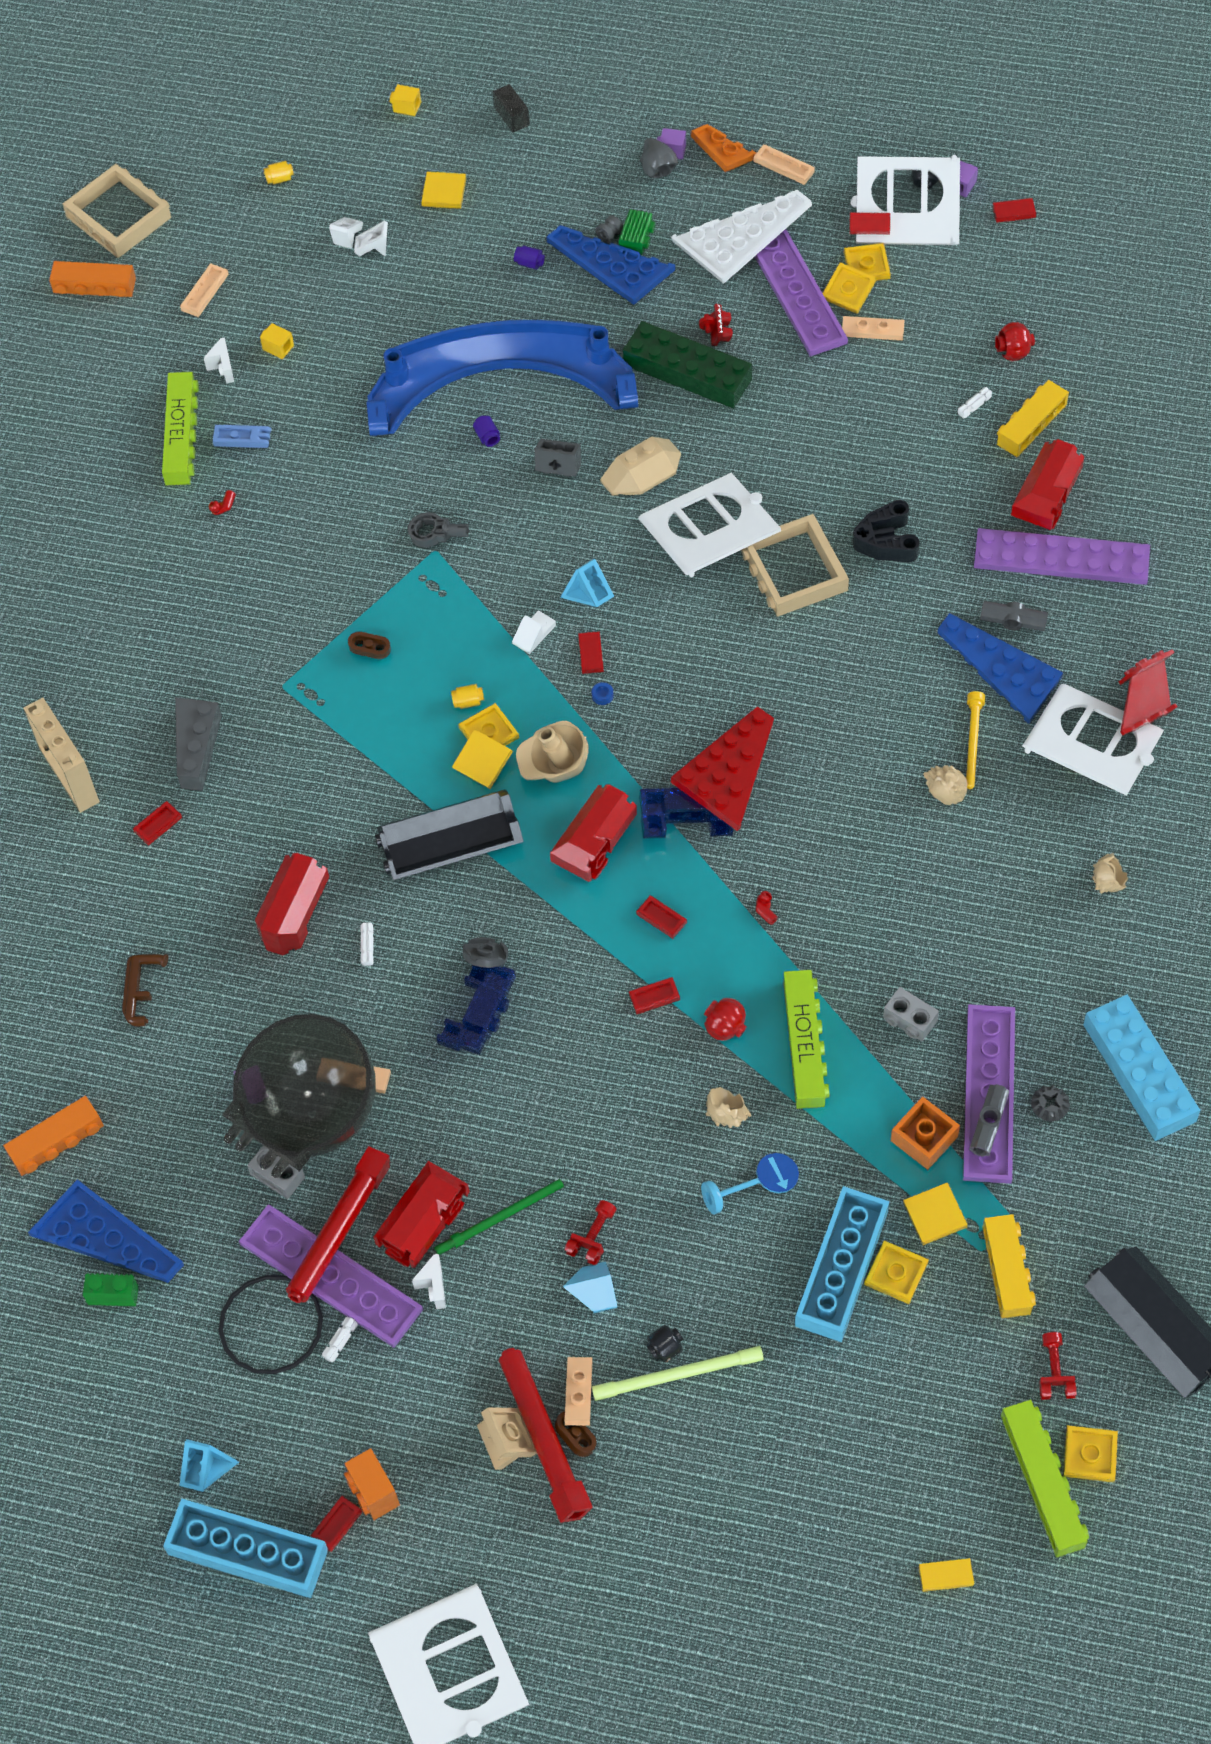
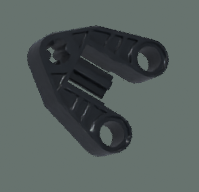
[853,500,920,562]

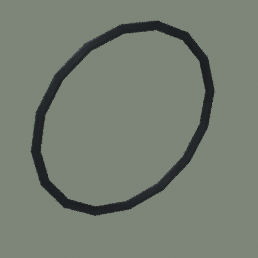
[218,1275,323,1374]

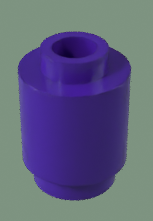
[514,245,545,270]
[473,416,500,447]

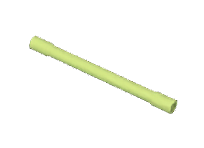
[592,1346,764,1401]

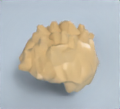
[923,765,967,805]
[1092,853,1128,894]
[706,1087,751,1128]

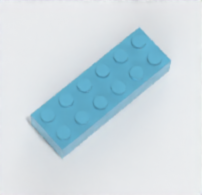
[1083,994,1200,1141]
[795,1186,889,1342]
[163,1498,328,1598]

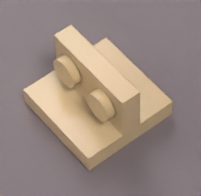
[477,1407,537,1470]

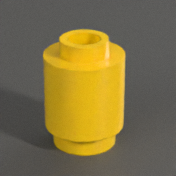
[263,160,294,185]
[451,684,484,709]

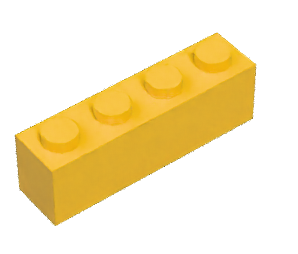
[997,380,1069,457]
[982,1214,1036,1319]

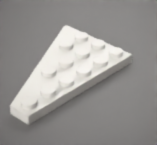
[671,190,812,284]

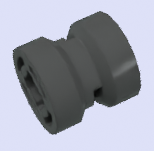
[595,215,623,243]

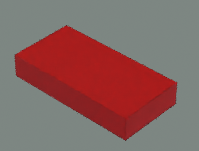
[992,198,1036,223]
[850,213,891,235]
[578,631,604,674]
[133,801,182,846]
[636,895,687,939]
[629,977,680,1015]
[310,1496,362,1552]

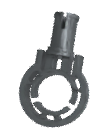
[408,512,469,548]

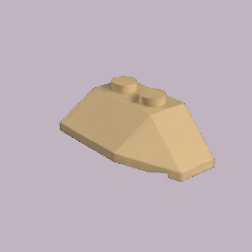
[600,437,681,496]

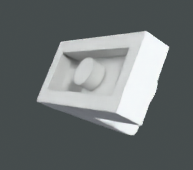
[329,217,363,248]
[354,221,387,256]
[204,338,234,383]
[512,610,556,654]
[412,1254,446,1310]

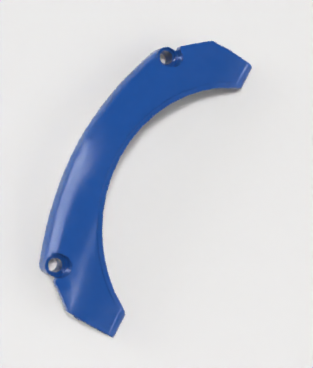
[367,320,638,436]

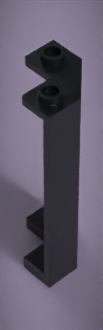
[375,789,524,880]
[1084,1246,1211,1398]

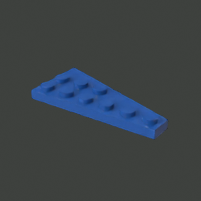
[547,225,675,305]
[938,613,1063,724]
[28,1179,184,1283]

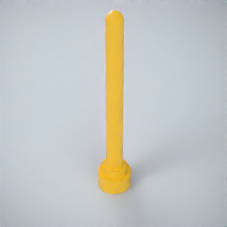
[966,691,985,789]

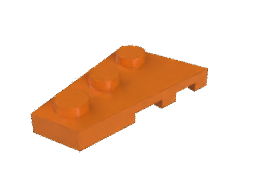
[690,124,757,172]

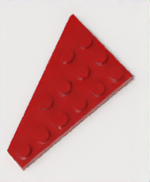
[671,706,774,831]

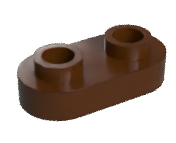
[348,632,391,659]
[554,1411,597,1457]

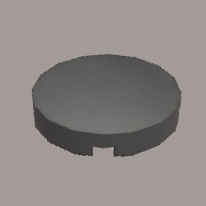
[462,937,508,968]

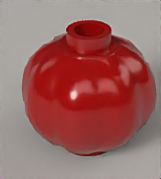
[995,322,1035,361]
[704,998,747,1041]

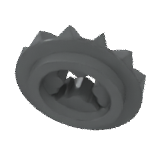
[1031,1085,1070,1121]

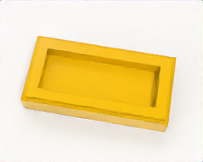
[919,1558,974,1592]

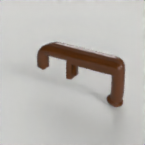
[122,954,169,1027]

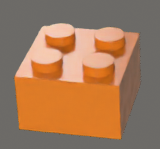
[891,1096,960,1170]
[343,1448,400,1521]

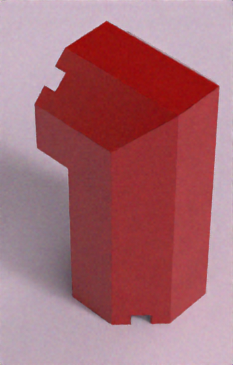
[1011,439,1084,530]
[550,784,637,882]
[255,853,329,955]
[373,1161,470,1268]

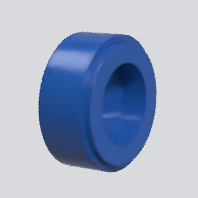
[591,682,614,705]

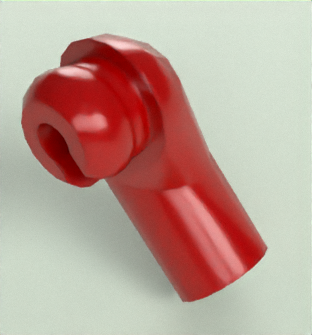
[209,490,236,515]
[755,891,778,925]

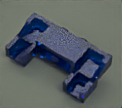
[639,788,734,838]
[436,965,516,1055]

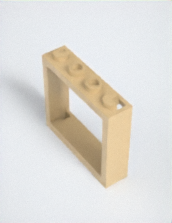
[63,164,171,258]
[741,514,849,617]
[23,698,100,813]

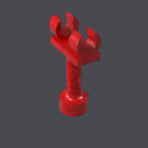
[564,1200,617,1265]
[1039,1332,1077,1400]

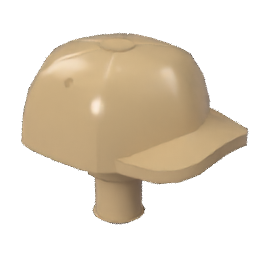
[516,721,589,783]

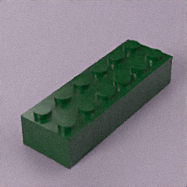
[623,321,752,409]

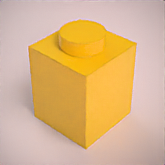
[390,84,421,116]
[260,323,294,360]

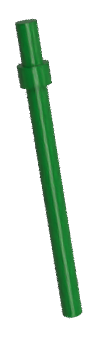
[433,1179,564,1255]

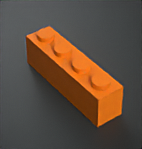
[49,261,136,297]
[3,1095,104,1176]

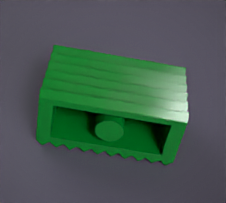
[619,209,655,255]
[83,1273,139,1306]

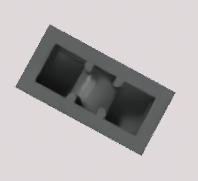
[534,438,581,477]

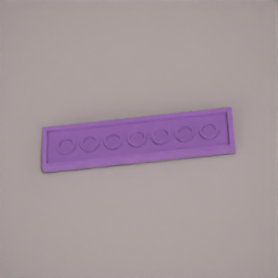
[754,229,848,356]
[974,528,1150,585]
[963,1004,1015,1184]
[239,1204,423,1348]

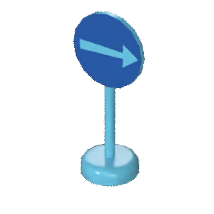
[701,1153,799,1215]

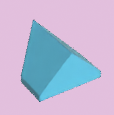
[560,559,614,607]
[563,1261,617,1313]
[179,1439,239,1492]

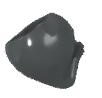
[640,138,678,179]

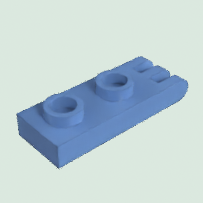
[213,425,271,448]

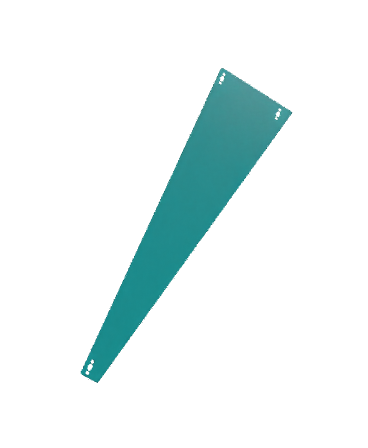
[282,551,1010,1251]

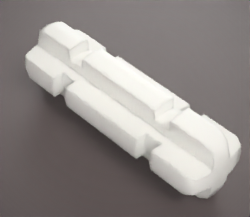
[957,387,992,418]
[360,923,373,966]
[322,1317,358,1362]

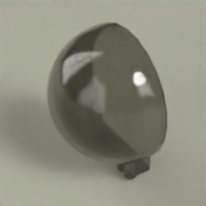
[222,1014,376,1178]

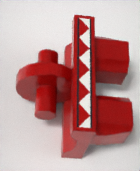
[699,304,733,346]

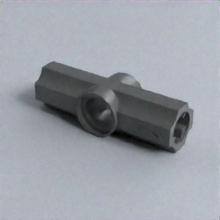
[980,601,1048,632]
[969,1084,1010,1157]

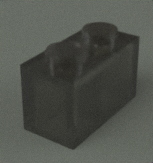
[493,84,530,133]

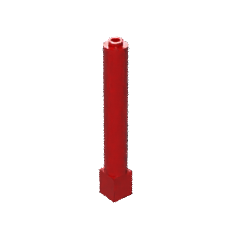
[286,1146,390,1303]
[498,1348,593,1523]

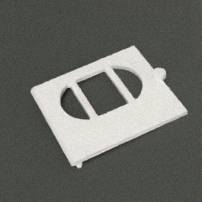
[851,155,960,245]
[638,473,781,577]
[1022,684,1164,796]
[368,1583,529,1744]

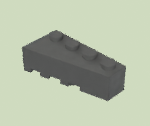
[175,697,222,791]

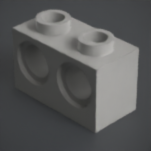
[883,987,939,1042]
[247,1144,305,1200]

